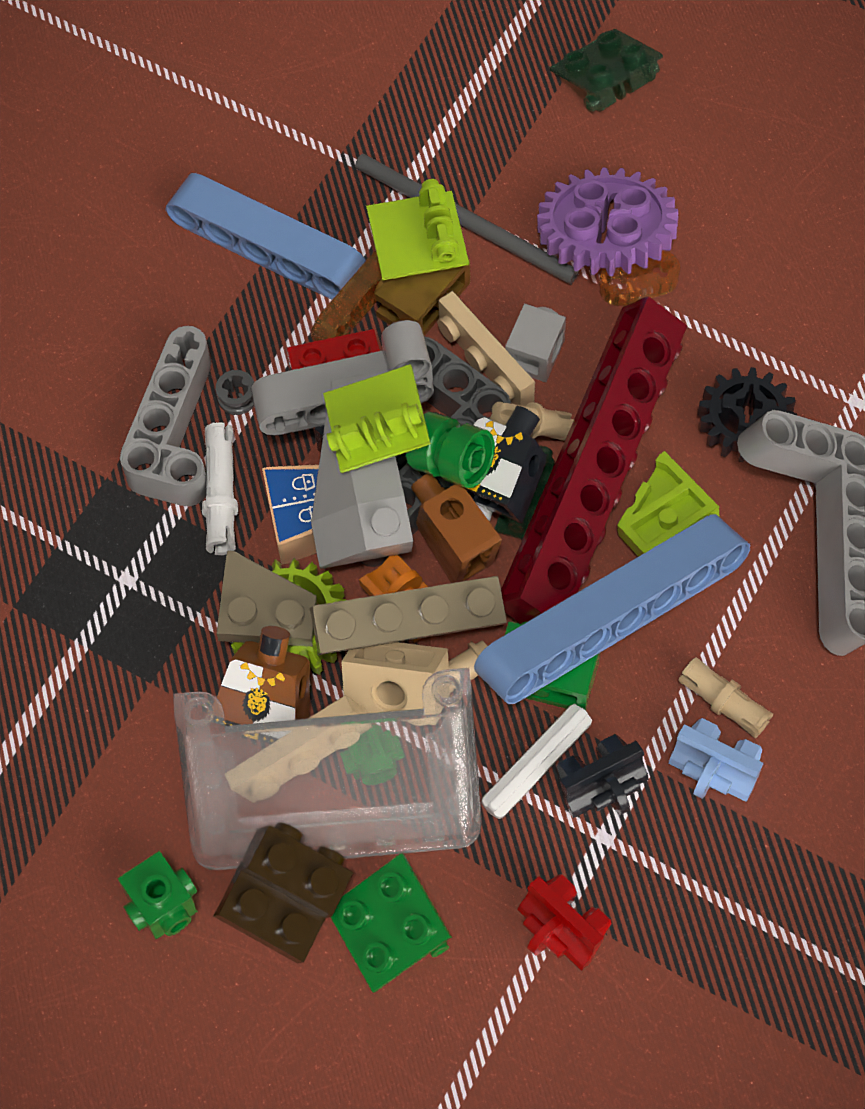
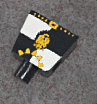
[437,406,547,524]

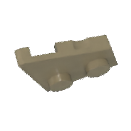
[217,551,318,647]

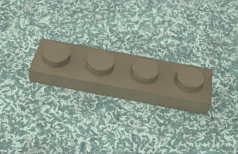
[310,576,507,655]

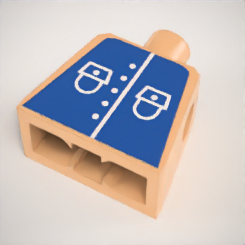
[262,465,319,565]

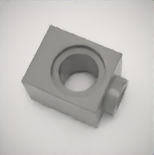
[505,303,566,382]

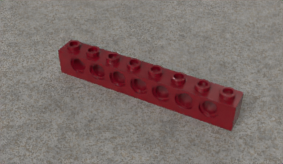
[501,296,687,623]

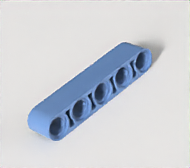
[165,173,367,301]

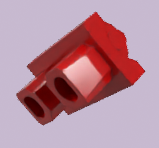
[517,874,612,971]

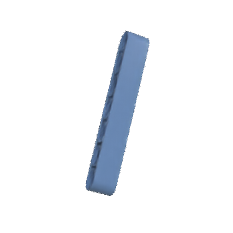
[474,514,750,704]

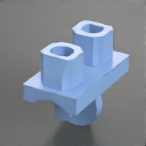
[668,718,763,802]

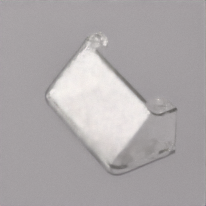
[173,668,482,870]

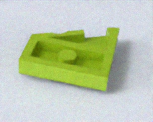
[617,451,719,557]

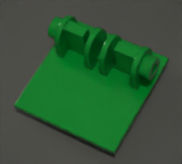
[331,853,452,993]

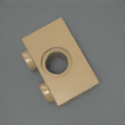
[342,642,450,723]

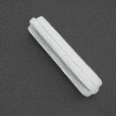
[481,704,592,819]

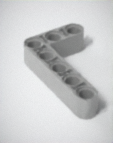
[737,410,865,656]

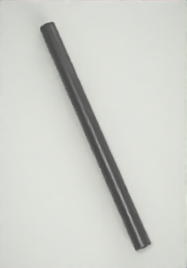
[355,153,579,285]

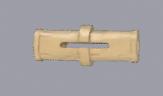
[679,657,773,738]

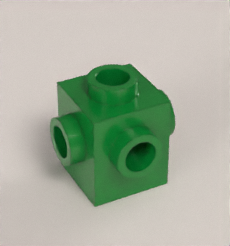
[117,850,198,939]

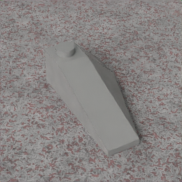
[311,372,413,569]

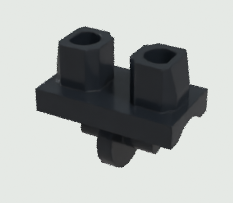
[557,734,649,818]

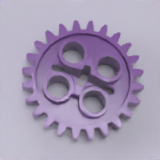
[537,168,678,276]

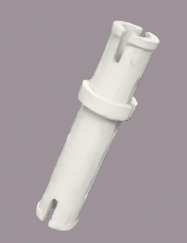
[202,423,238,555]

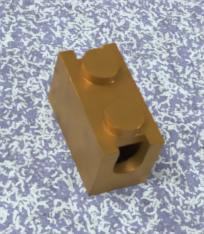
[374,259,470,336]

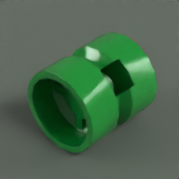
[406,412,495,488]

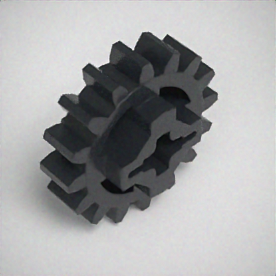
[698,367,797,462]

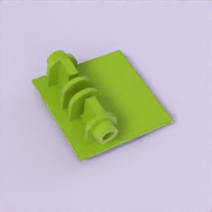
[366,179,469,281]
[323,364,431,473]

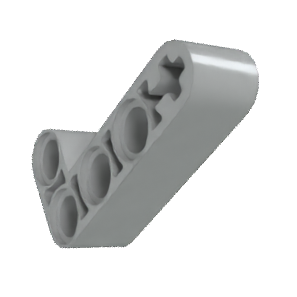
[251,320,434,435]
[120,326,211,506]

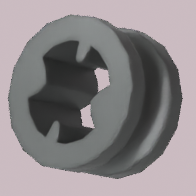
[215,370,254,415]

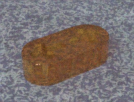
[599,250,680,306]

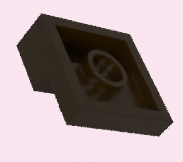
[213,822,353,964]

